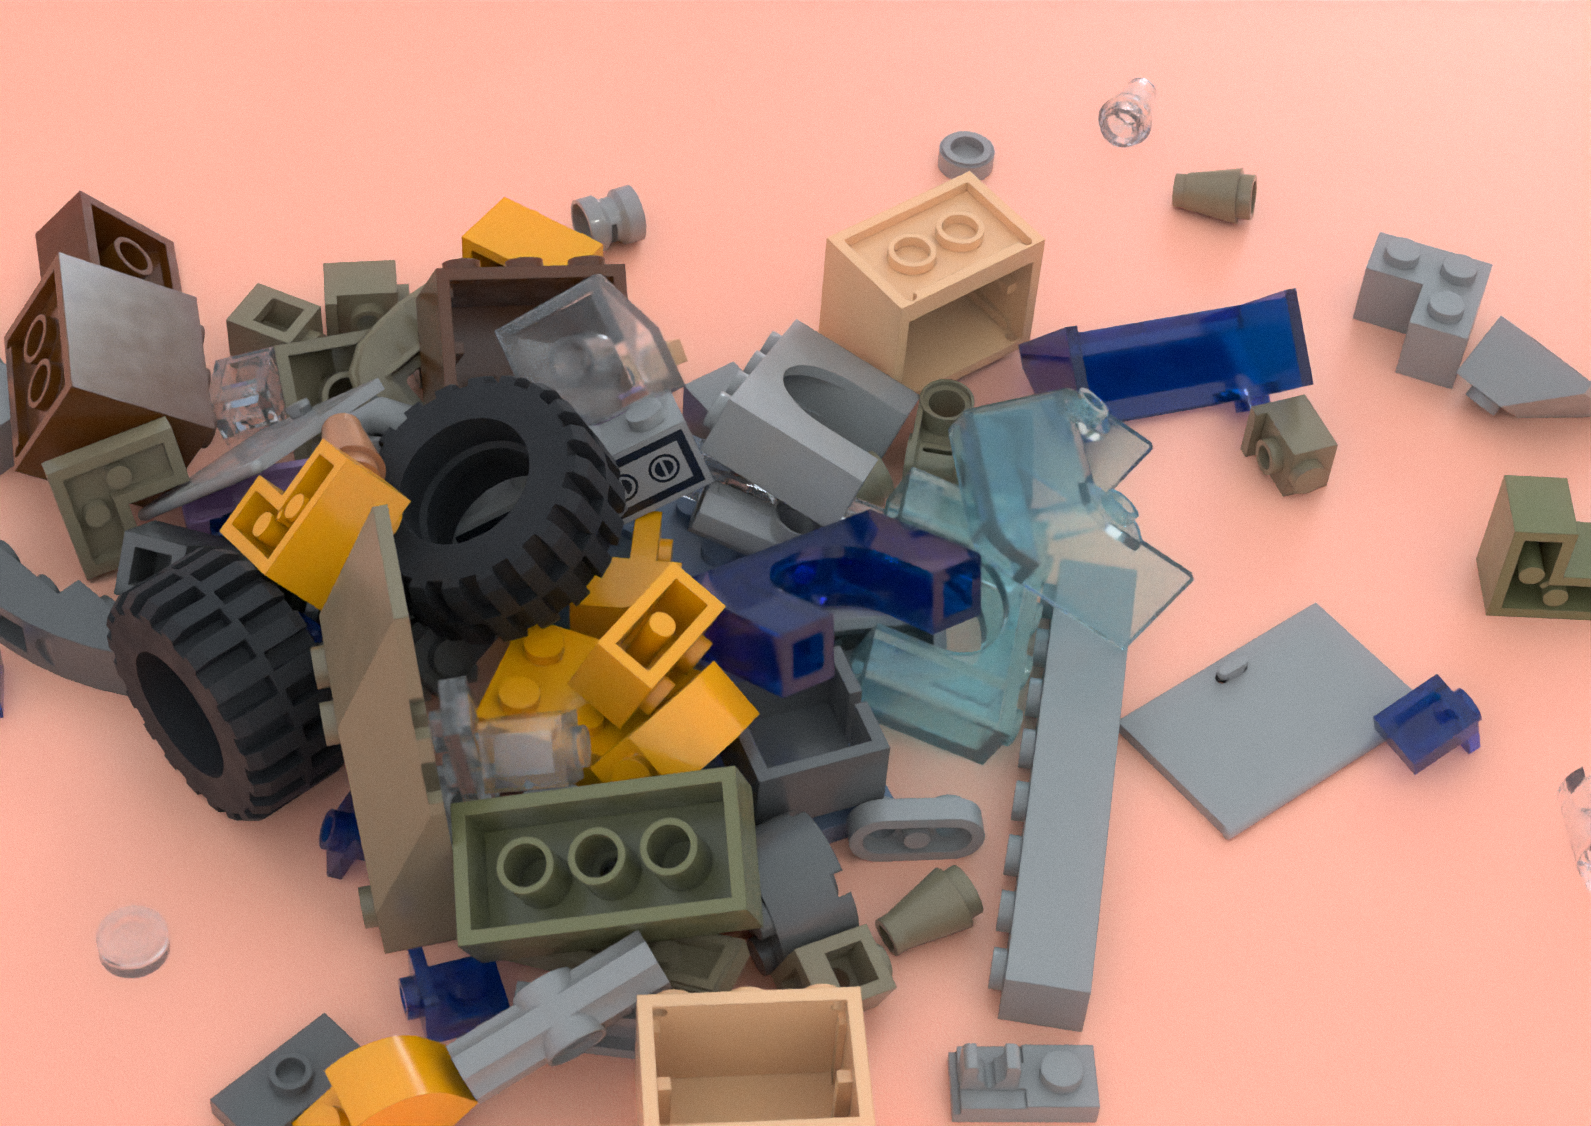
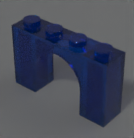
[692,509,982,698]

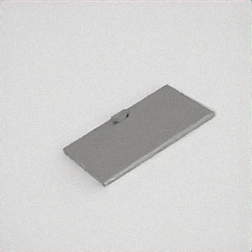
[138,378,385,521]
[1119,602,1432,840]

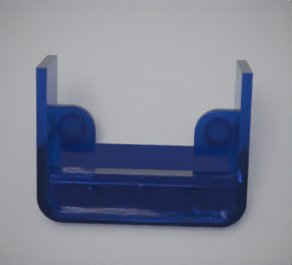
[1018,288,1314,444]

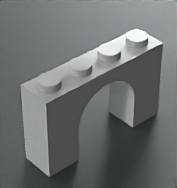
[700,319,920,532]

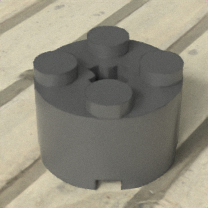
[746,808,859,977]

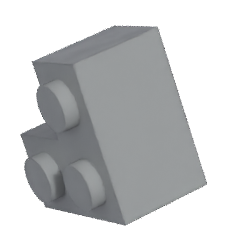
[1353,232,1493,389]

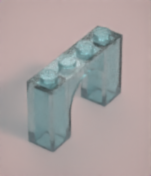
[849,467,1052,765]

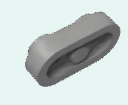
[846,794,985,862]

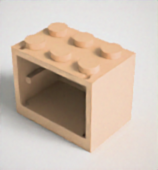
[819,171,1046,399]
[634,984,876,1126]

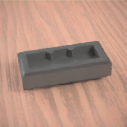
[210,1012,361,1126]

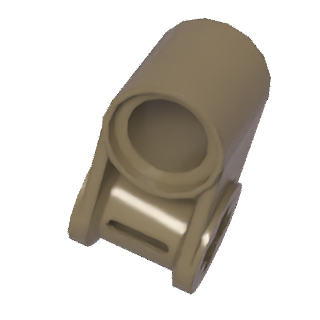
[901,379,975,497]

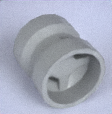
[571,185,647,251]

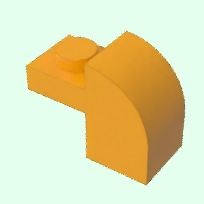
[569,511,682,639]
[590,661,760,783]
[292,1035,479,1126]

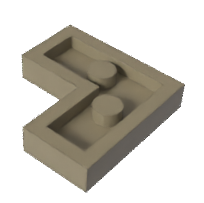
[41,416,190,580]

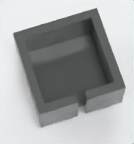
[719,645,890,826]

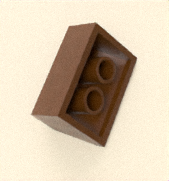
[35,190,182,292]

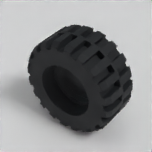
[379,375,626,645]
[106,547,345,821]

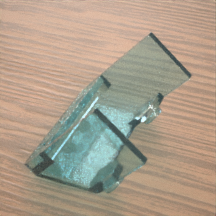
[948,388,1194,651]

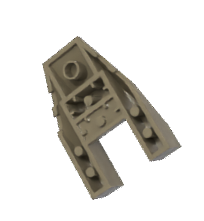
[310,504,457,954]

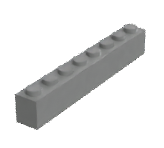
[988,556,1137,1032]

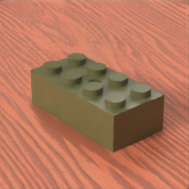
[450,766,764,963]

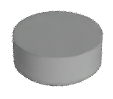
[938,131,995,181]

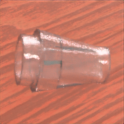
[1098,77,1157,148]

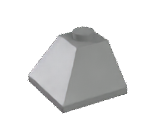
[1456,316,1591,418]

